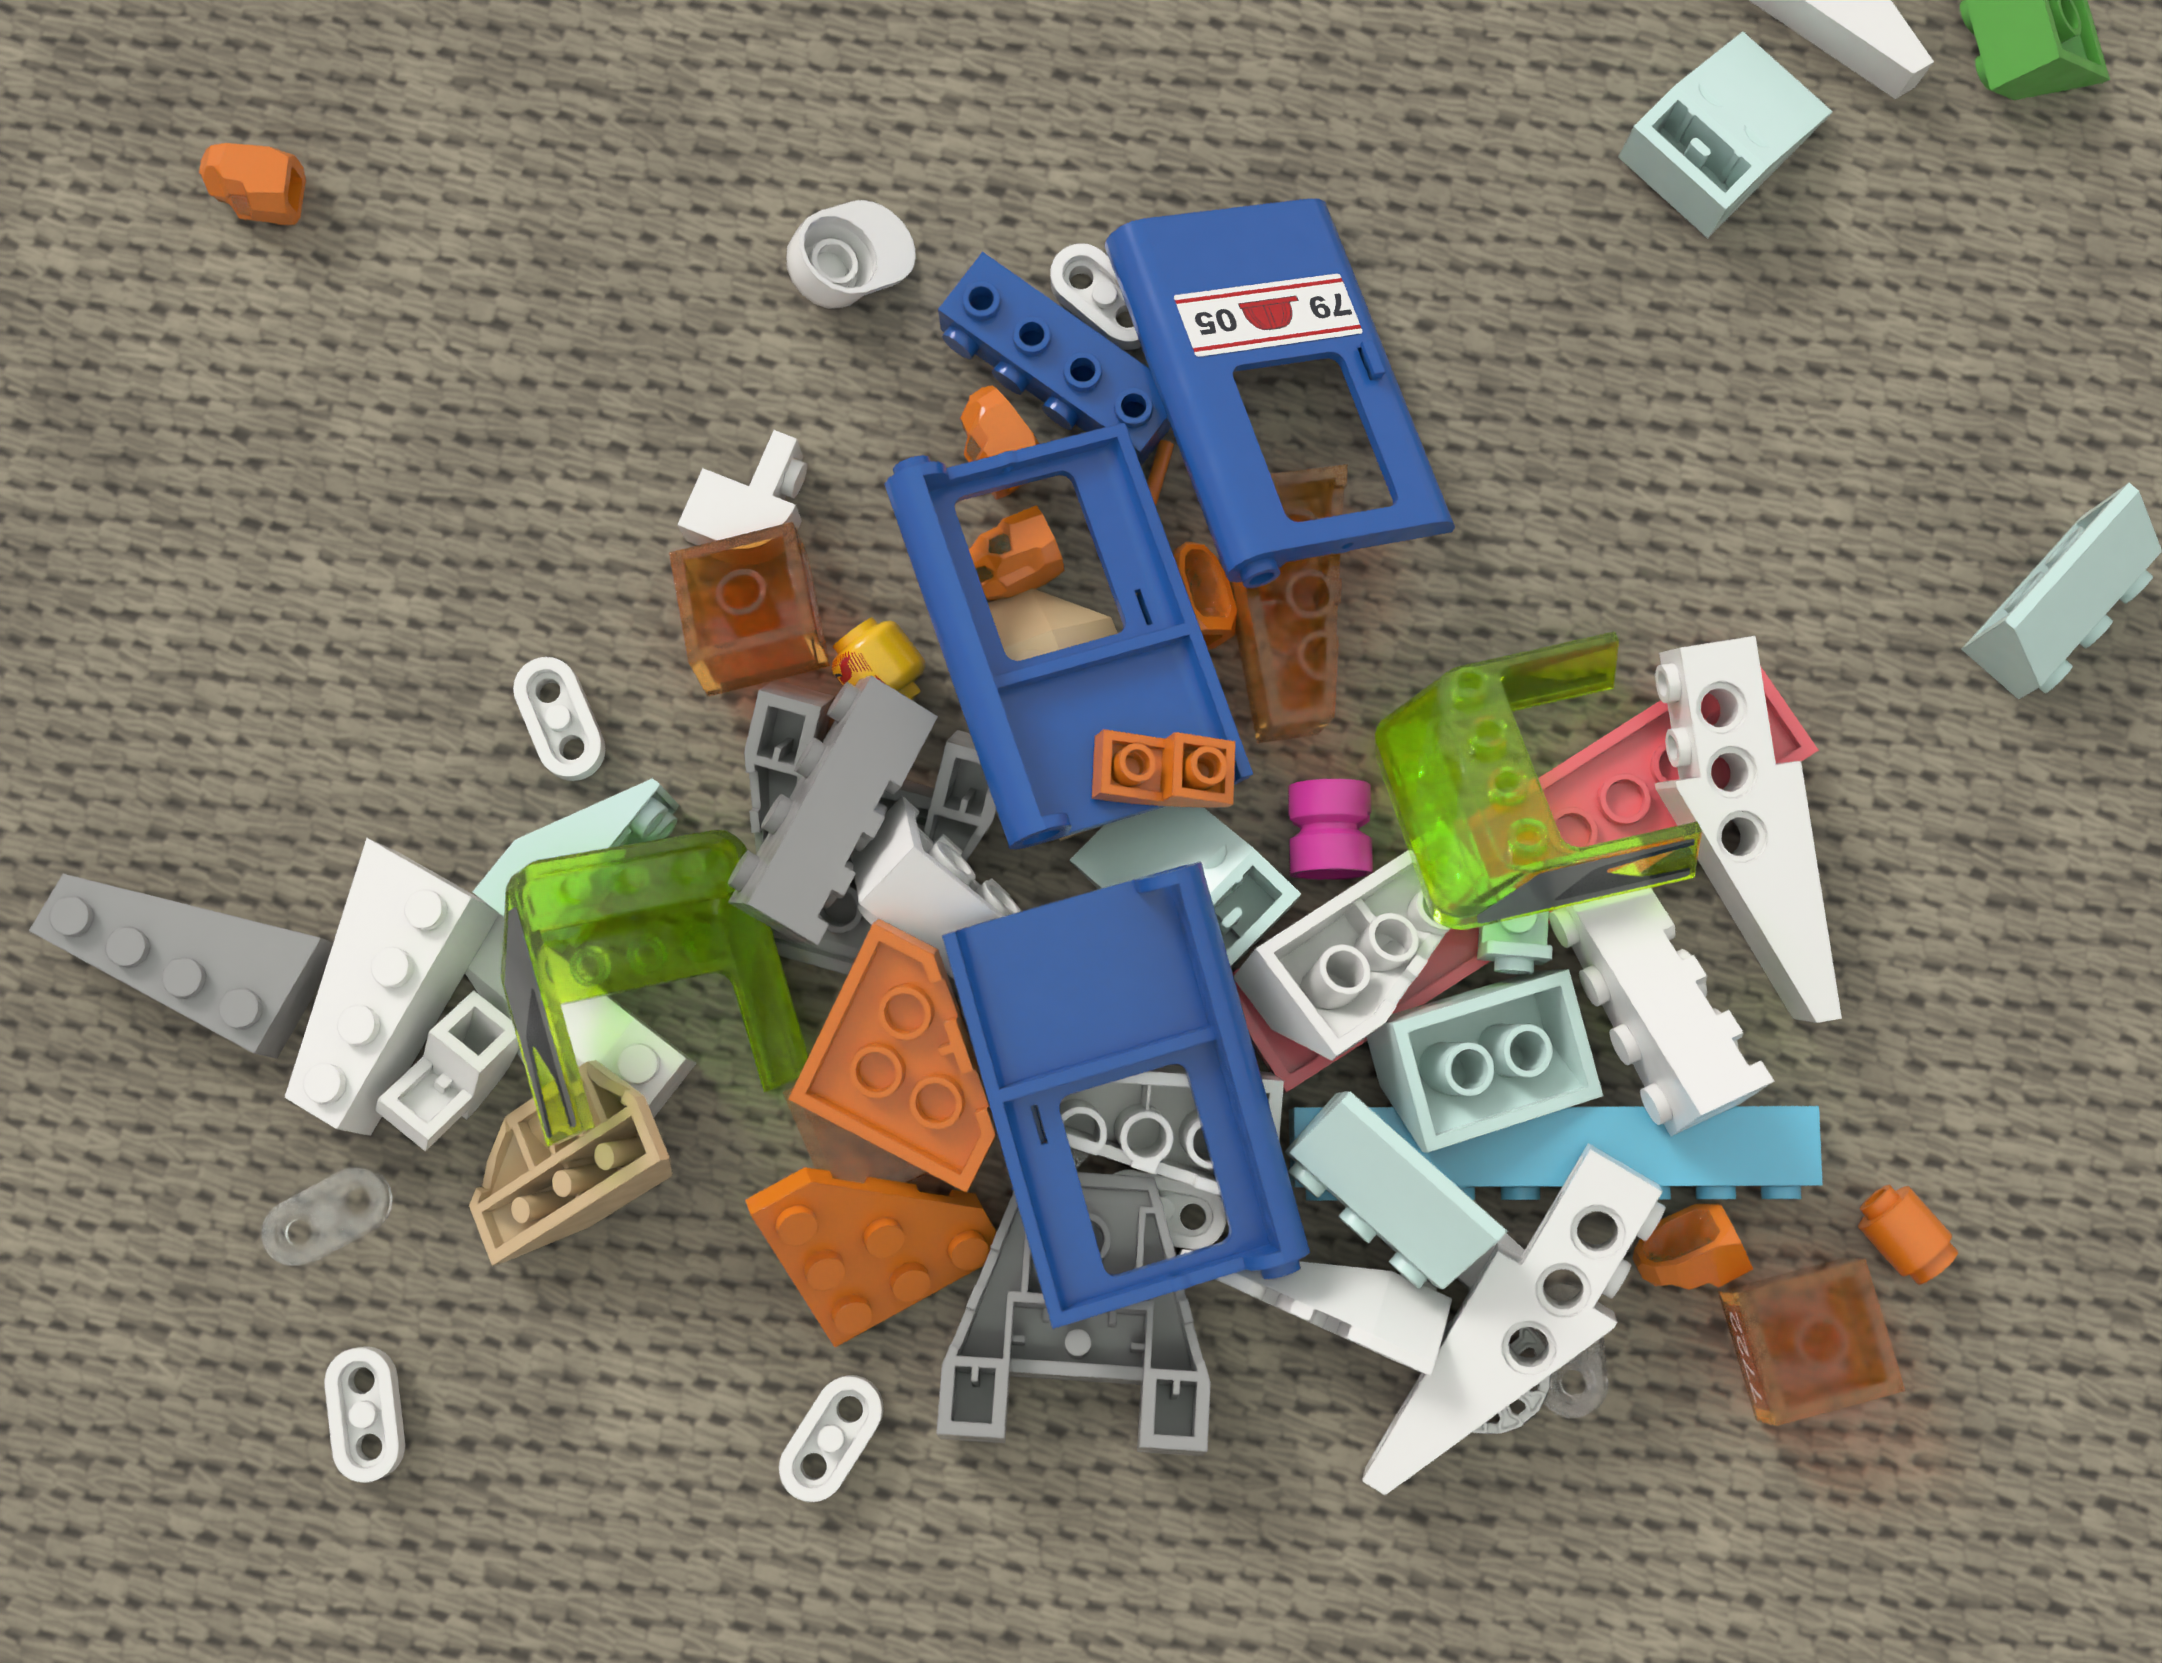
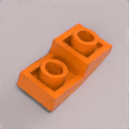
[1092,729,1236,808]

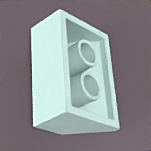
[1961,483,2162,699]
[1367,969,1603,1153]
[1285,1091,1507,1290]

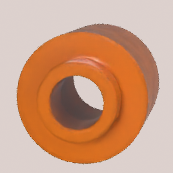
[1858,1184,1958,1285]

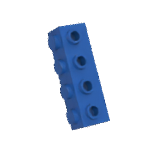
[938,252,1171,466]

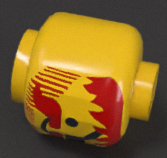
[832,617,925,700]

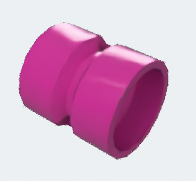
[1288,779,1373,880]

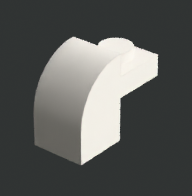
[678,430,807,559]
[375,990,520,1151]

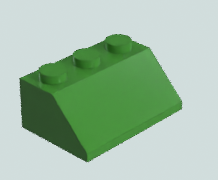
[1960,0,2110,100]

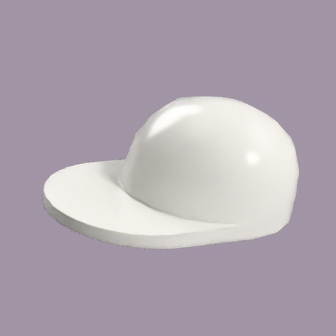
[787,200,916,309]

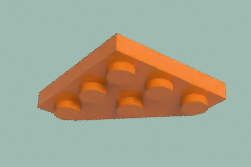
[788,919,998,1193]
[745,1167,997,1348]

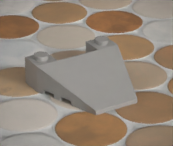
[744,680,998,975]
[937,1172,1211,1456]

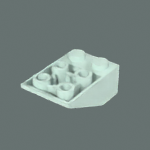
[1618,32,1833,238]
[473,778,680,955]
[1069,806,1301,969]

